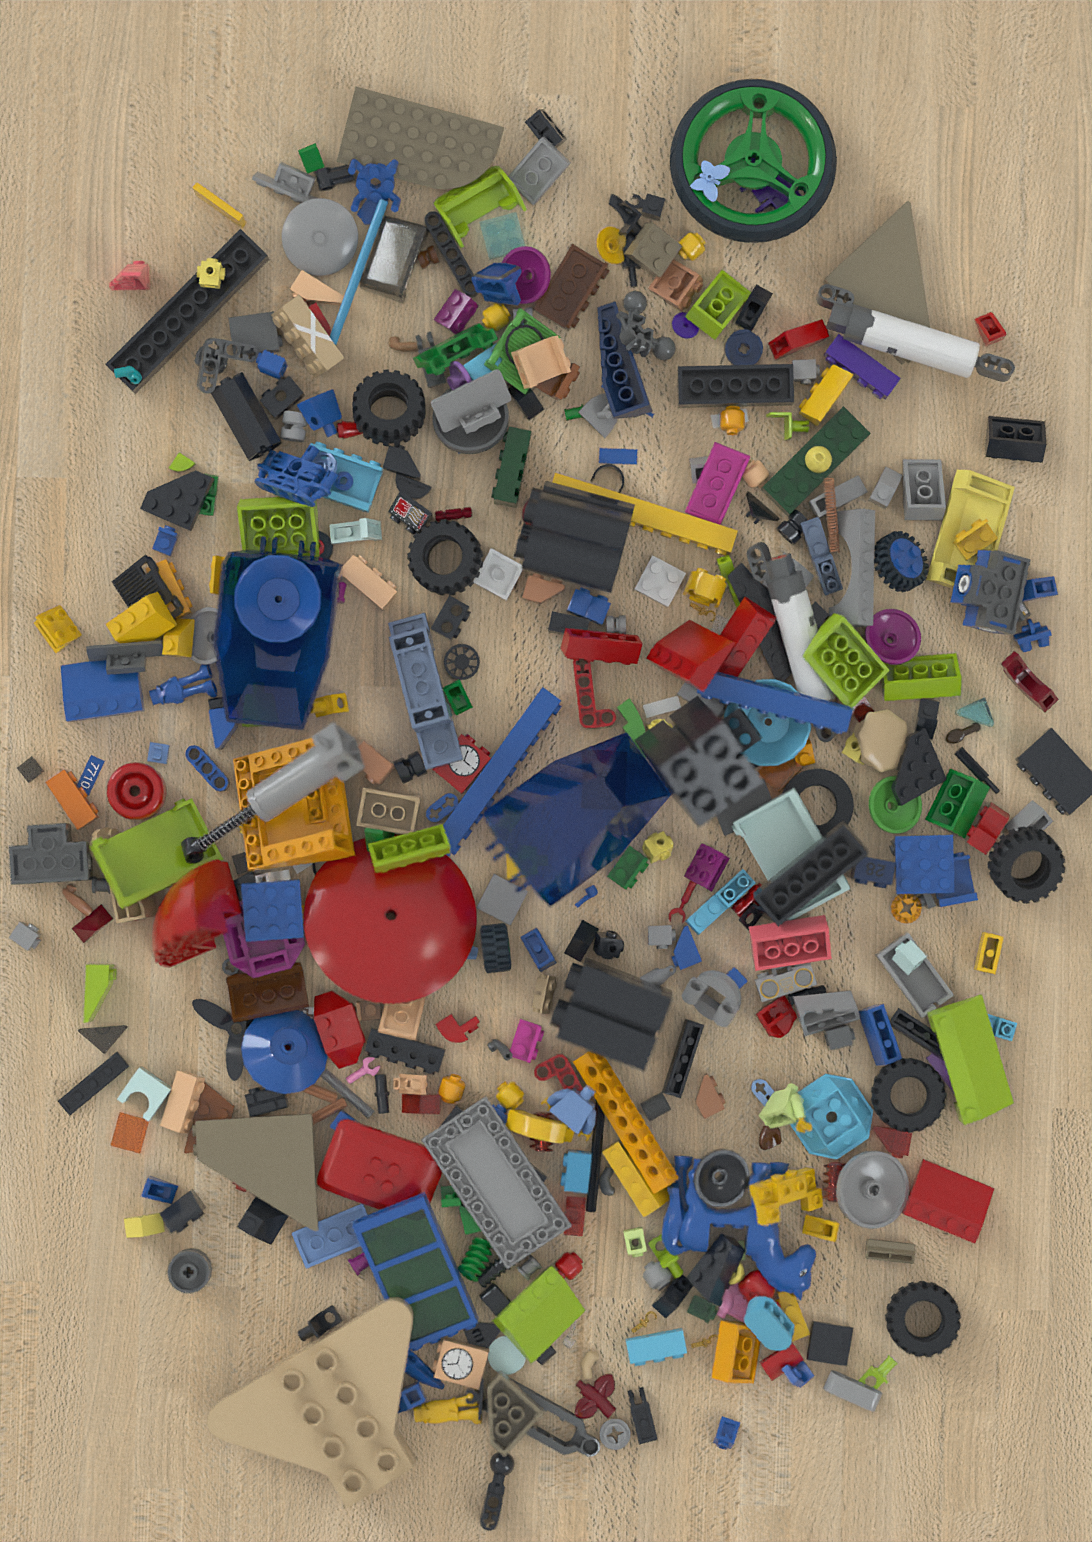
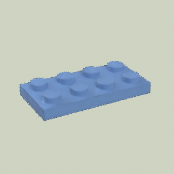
[291,1204,378,1269]

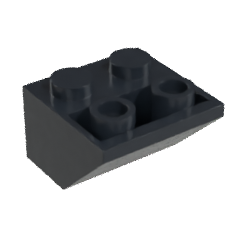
[160,1189,206,1234]

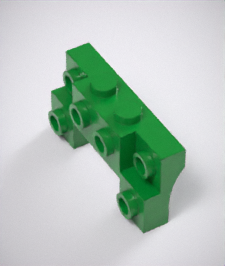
[413,323,498,376]

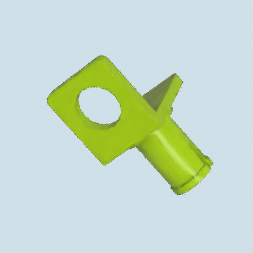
[766,412,809,440]
[648,1234,684,1278]
[858,1355,898,1389]

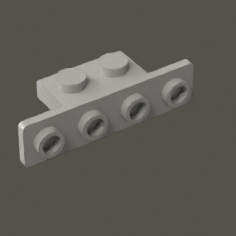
[252,162,316,203]

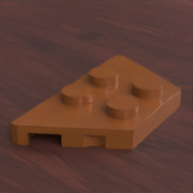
[184,1081,235,1154]

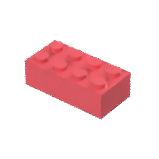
[749,915,832,971]

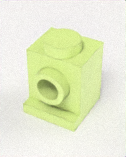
[623,1227,647,1257]

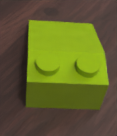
[685,270,751,340]
[84,964,117,1023]

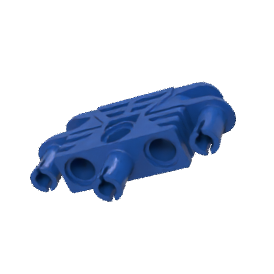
[254,445,339,507]

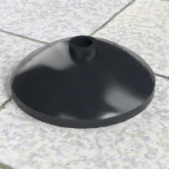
[693,1149,750,1207]

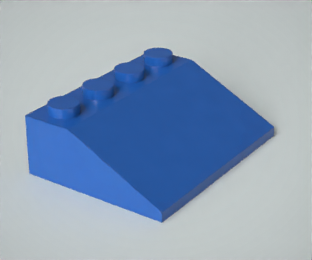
[61,660,145,722]

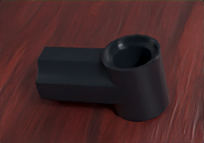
[315,165,355,191]

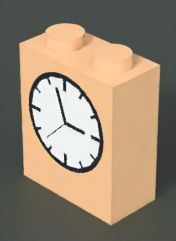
[432,1337,489,1390]

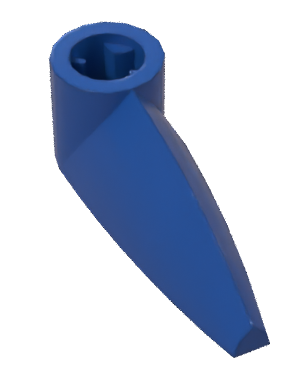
[405,1350,445,1390]

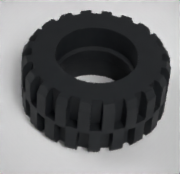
[352,369,426,446]
[407,520,483,596]
[988,826,1066,904]
[871,1058,947,1133]
[885,1281,961,1358]

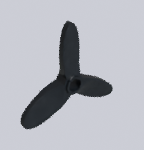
[192,999,254,1081]

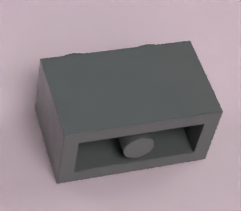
[823,1024,855,1050]

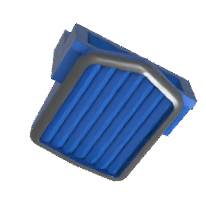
[471,263,522,306]

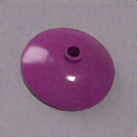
[501,246,551,304]
[865,609,921,665]

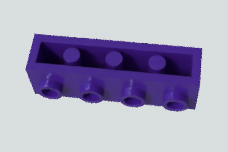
[823,334,901,400]

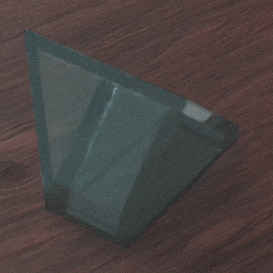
[955,697,994,727]

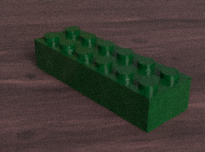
[761,406,871,516]

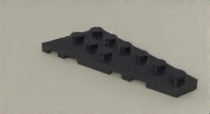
[727,563,792,682]

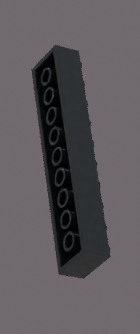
[105,229,269,394]

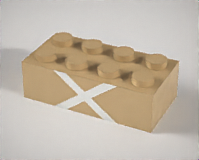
[271,295,344,377]

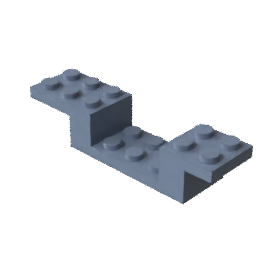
[388,613,463,770]

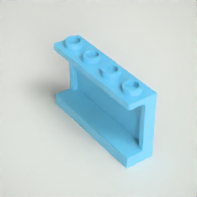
[310,441,384,513]

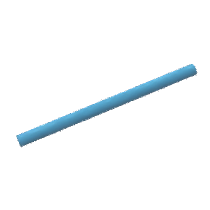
[329,199,388,345]

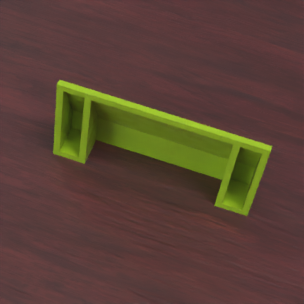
[927,994,1014,1125]

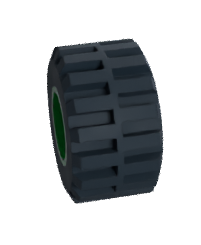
[480,923,512,973]

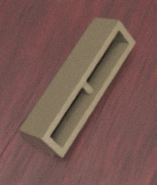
[865,1239,916,1264]

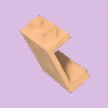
[511,335,571,389]

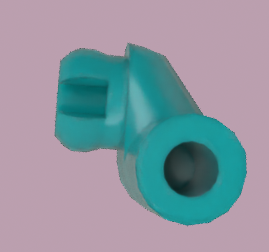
[114,366,142,384]

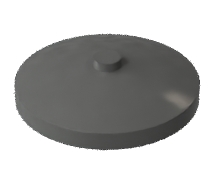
[432,383,509,454]

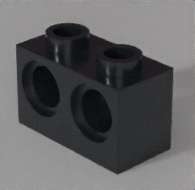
[525,109,567,148]
[431,595,471,641]
[722,707,763,752]

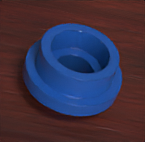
[334,471,353,491]

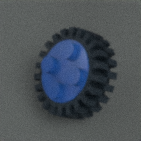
[874,531,929,593]

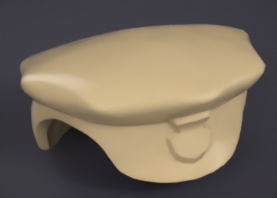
[854,709,908,772]

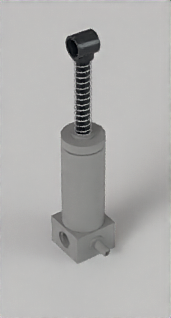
[181,722,365,864]

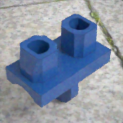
[1013,619,1052,652]

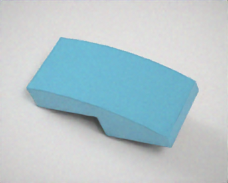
[988,1014,1017,1041]

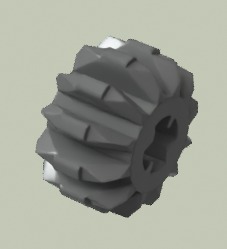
[194,346,228,374]

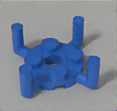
[348,159,401,212]

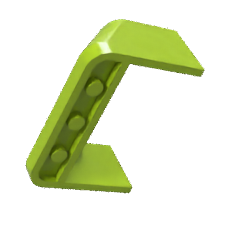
[434,166,527,248]

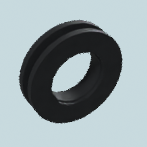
[782,769,854,837]

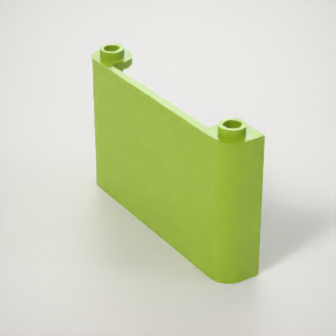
[90,798,223,909]

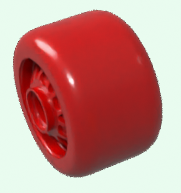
[107,762,167,820]

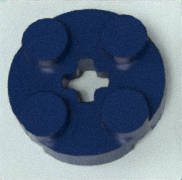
[725,329,763,365]

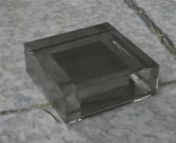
[17,756,44,783]

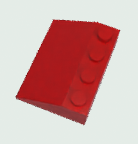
[646,619,735,692]
[902,1159,995,1244]

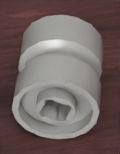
[280,411,307,442]

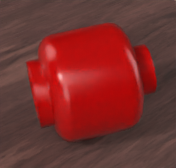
[555,1251,583,1280]

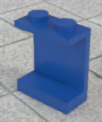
[935,852,978,907]

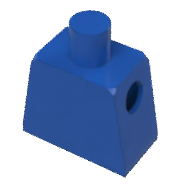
[297,389,342,438]

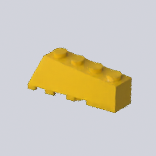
[602,1140,670,1217]

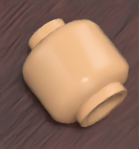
[742,459,769,488]

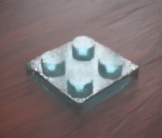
[479,212,525,260]

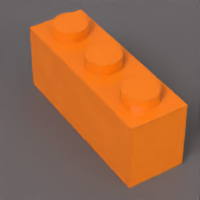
[45,769,99,830]

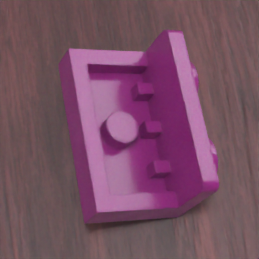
[433,289,479,335]

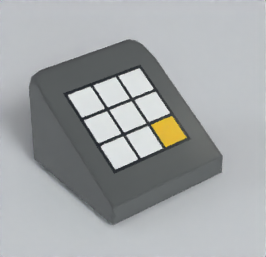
[1018,602,1031,622]

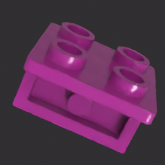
[684,843,730,892]

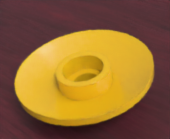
[596,226,626,264]

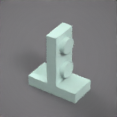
[330,518,382,544]

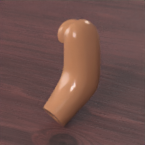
[62,884,93,916]

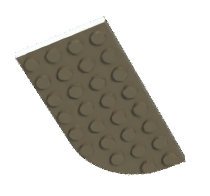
[337,86,504,189]

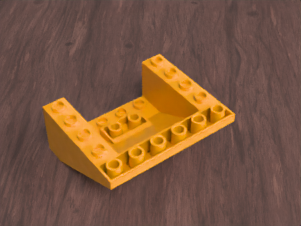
[233,738,355,871]

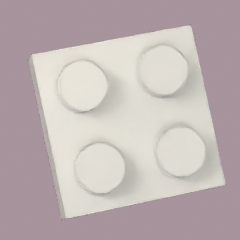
[473,548,523,600]
[634,555,686,607]

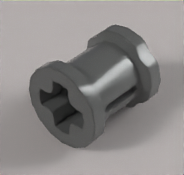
[92,876,111,894]

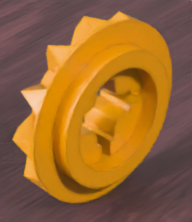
[891,894,922,923]

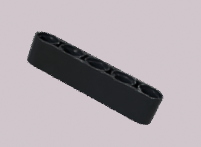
[425,211,478,298]
[479,1282,557,1366]

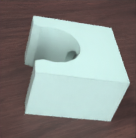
[117,1066,172,1121]

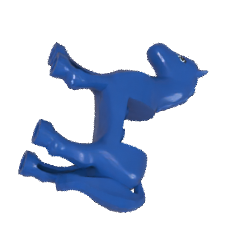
[662,1155,816,1300]

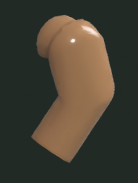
[389,336,417,352]

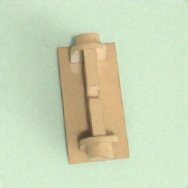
[532,974,557,1014]

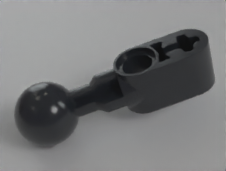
[479,1452,515,1531]

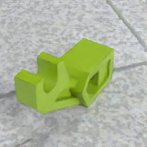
[716,555,740,607]

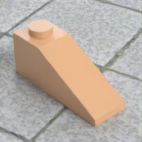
[290,270,344,306]

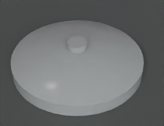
[282,198,358,276]
[836,1151,909,1229]

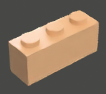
[339,554,398,610]
[160,1070,205,1133]

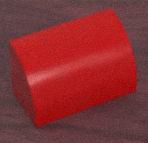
[760,1342,804,1381]

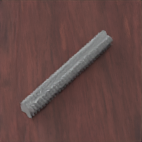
[320,1067,375,1119]

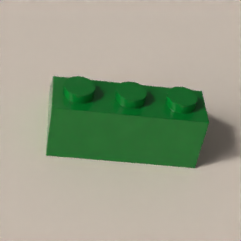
[925,768,990,839]

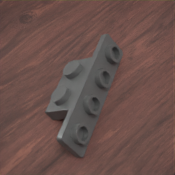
[86,640,164,675]

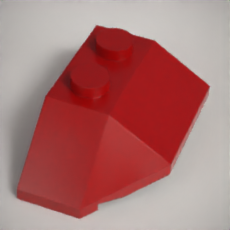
[314,990,365,1069]

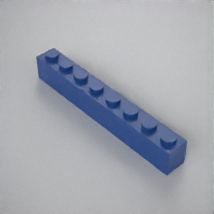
[697,672,854,734]

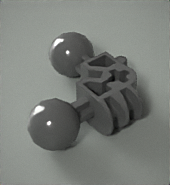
[616,290,676,361]

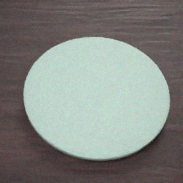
[488,1336,526,1375]

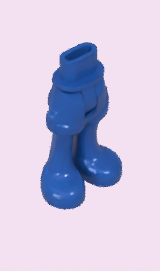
[149,664,218,705]

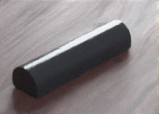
[890,1008,945,1062]
[662,1019,704,1098]

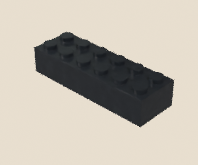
[677,364,794,408]
[754,820,869,926]

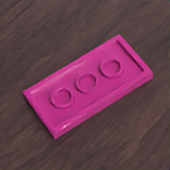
[685,442,750,525]

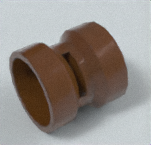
[415,245,439,269]

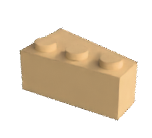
[109,886,158,924]

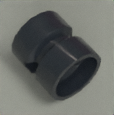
[776,509,808,545]
[393,751,428,784]

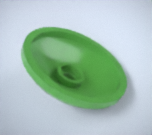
[869,776,922,834]

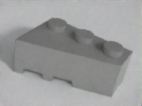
[793,991,860,1036]

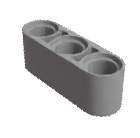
[823,1370,882,1412]

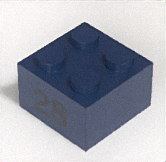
[850,857,896,888]

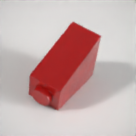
[768,319,830,360]

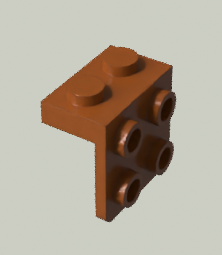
[534,363,580,400]

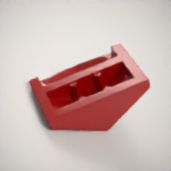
[756,995,798,1038]

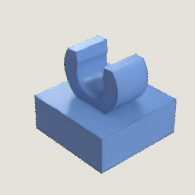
[147,742,170,764]

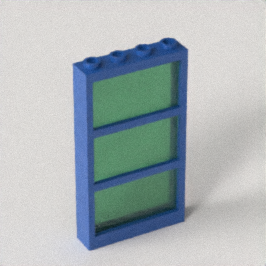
[352,1192,479,1351]

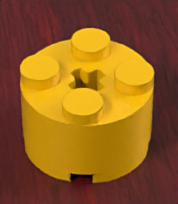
[683,568,727,608]

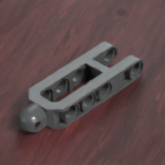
[482,1377,600,1457]

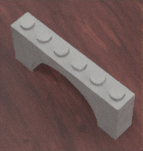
[829,509,875,627]

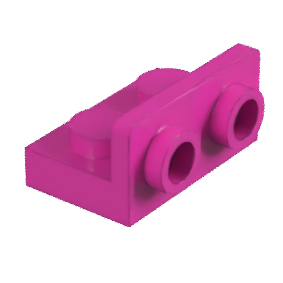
[510,1019,544,1063]

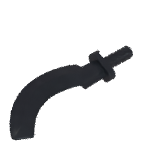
[609,194,641,288]

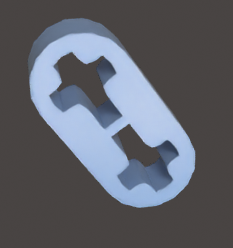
[751,1079,775,1106]

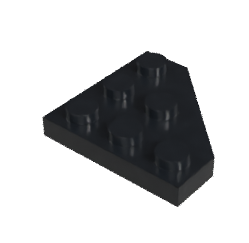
[140,470,214,531]
[891,728,947,806]

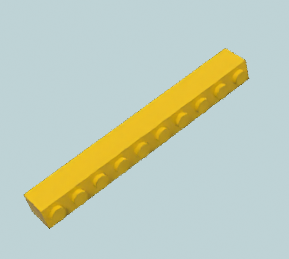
[552,473,738,556]

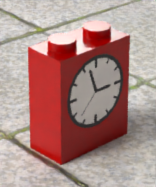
[432,734,491,794]

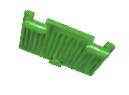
[484,308,561,394]

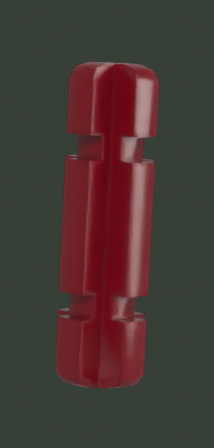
[435,507,472,522]

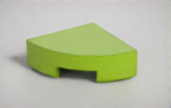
[169,452,196,472]

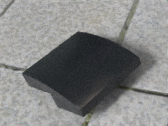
[806,1321,853,1366]

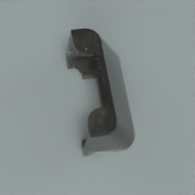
[359,215,429,304]

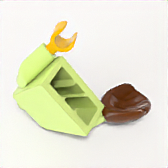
[758,1083,812,1150]

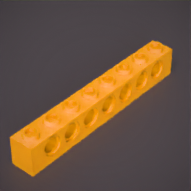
[573,1051,679,1194]

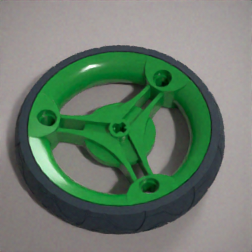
[670,79,837,243]

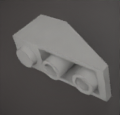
[808,475,868,519]

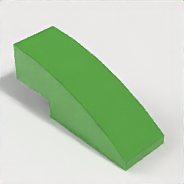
[617,698,646,758]

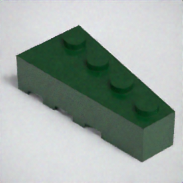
[491,426,532,508]

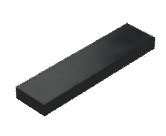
[58,1051,129,1116]

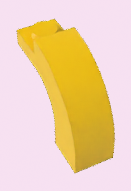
[506,1109,574,1144]

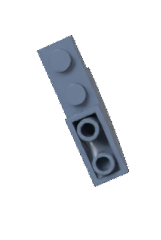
[800,517,843,596]

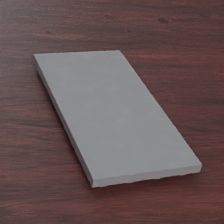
[421,1096,572,1269]

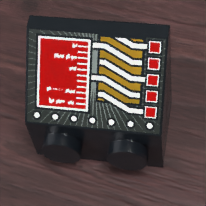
[388,490,433,535]

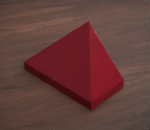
[72,904,114,943]

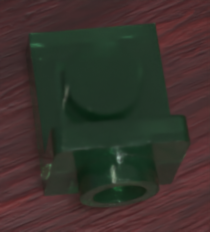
[686,1294,718,1323]

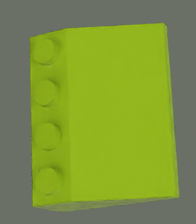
[237,497,320,561]
[802,613,889,707]
[492,1265,586,1364]

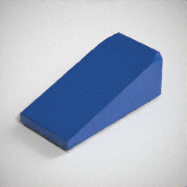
[520,928,557,972]

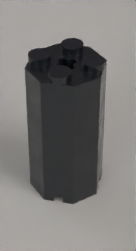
[211,372,282,462]

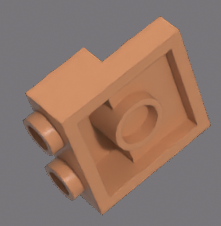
[648,259,704,311]

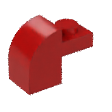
[435,1013,480,1043]

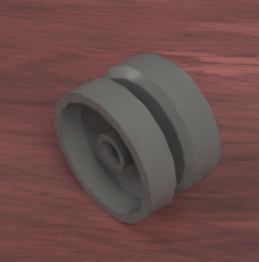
[167,1248,213,1294]

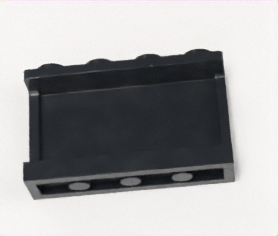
[1015,727,1092,816]

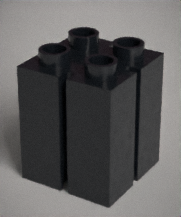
[635,696,763,827]
[550,957,673,1071]

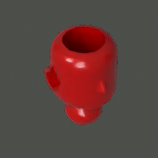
[738,1269,781,1308]

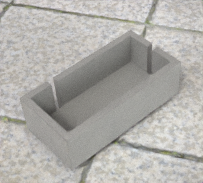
[875,932,954,1018]

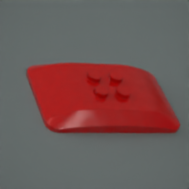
[317,1119,443,1220]

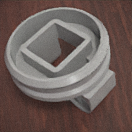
[682,970,741,1027]

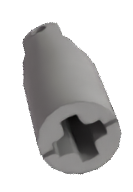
[640,965,676,985]

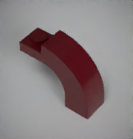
[1001,651,1059,713]

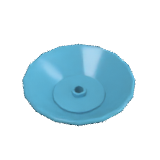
[724,679,811,766]

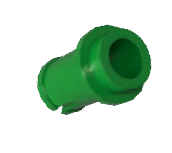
[564,404,585,421]

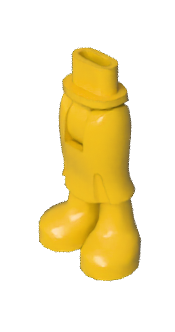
[413,1388,482,1424]

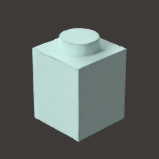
[892,940,927,975]

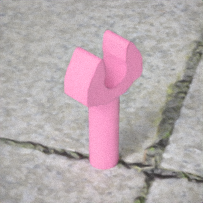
[346,1057,381,1084]

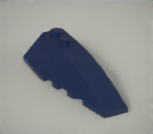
[597,301,653,419]

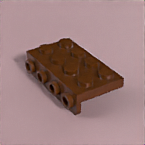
[533,244,610,331]
[226,962,309,1023]

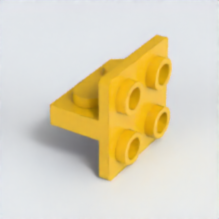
[34,605,82,654]

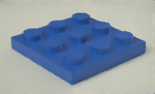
[894,835,955,894]
[241,879,304,942]

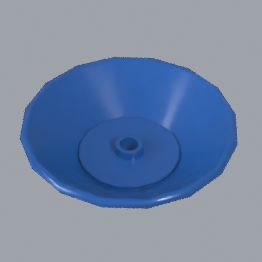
[234,555,322,643]
[241,1010,328,1094]

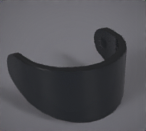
[590,464,624,493]

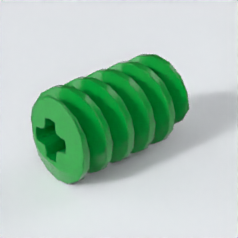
[458,1238,493,1282]

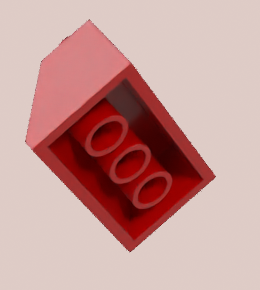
[717,597,776,677]

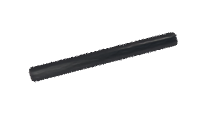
[586,1101,605,1212]

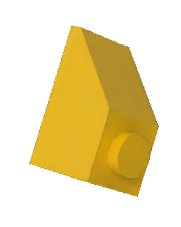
[162,619,195,658]

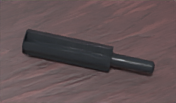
[954,746,1000,794]

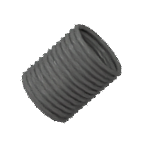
[640,1092,671,1121]

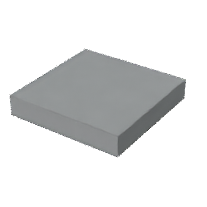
[477,874,528,925]

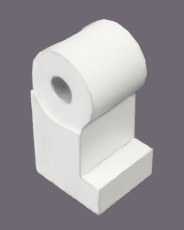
[255,870,291,882]

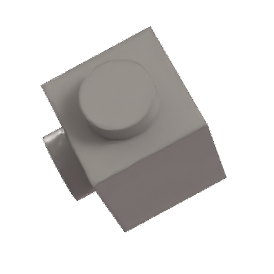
[791,359,820,385]
[9,922,41,951]
[648,925,676,949]

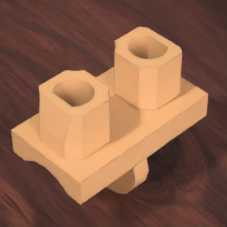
[393,1074,428,1095]

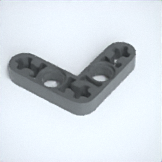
[197,338,259,394]

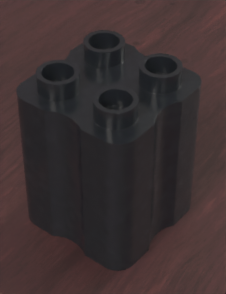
[513,481,635,593]

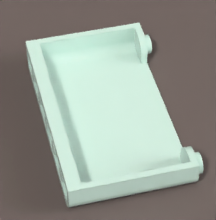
[732,788,850,920]

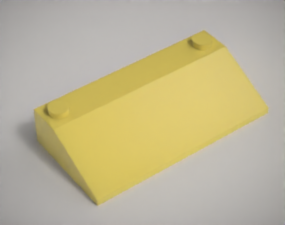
[926,470,1015,588]

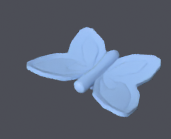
[690,160,730,202]

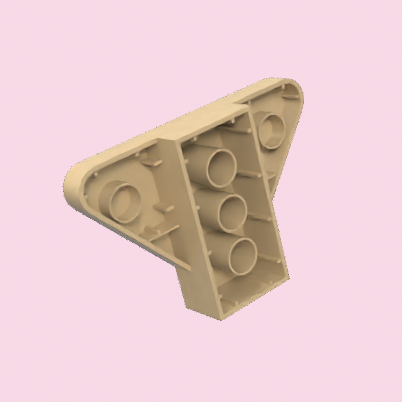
[207,1297,417,1508]

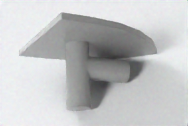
[578,393,618,438]

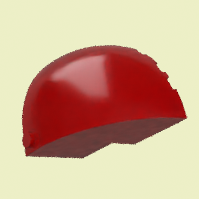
[152,859,242,968]

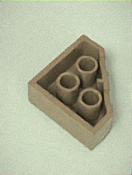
[487,1370,544,1457]

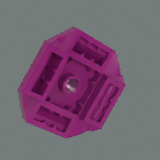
[223,901,306,978]

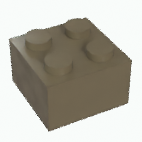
[624,223,682,277]

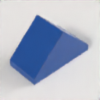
[141,1176,178,1204]

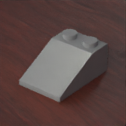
[903,459,946,520]

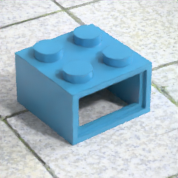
[561,1149,592,1193]

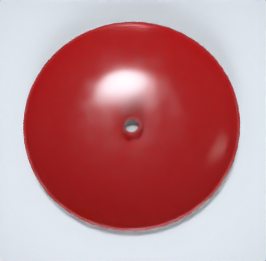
[303,834,477,1004]

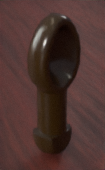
[945,722,981,744]

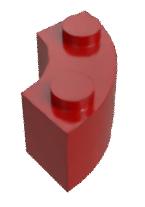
[966,802,1010,855]

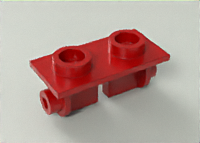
[731,883,762,919]

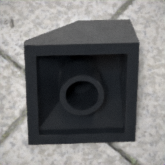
[237,1196,289,1245]

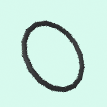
[505,325,544,366]

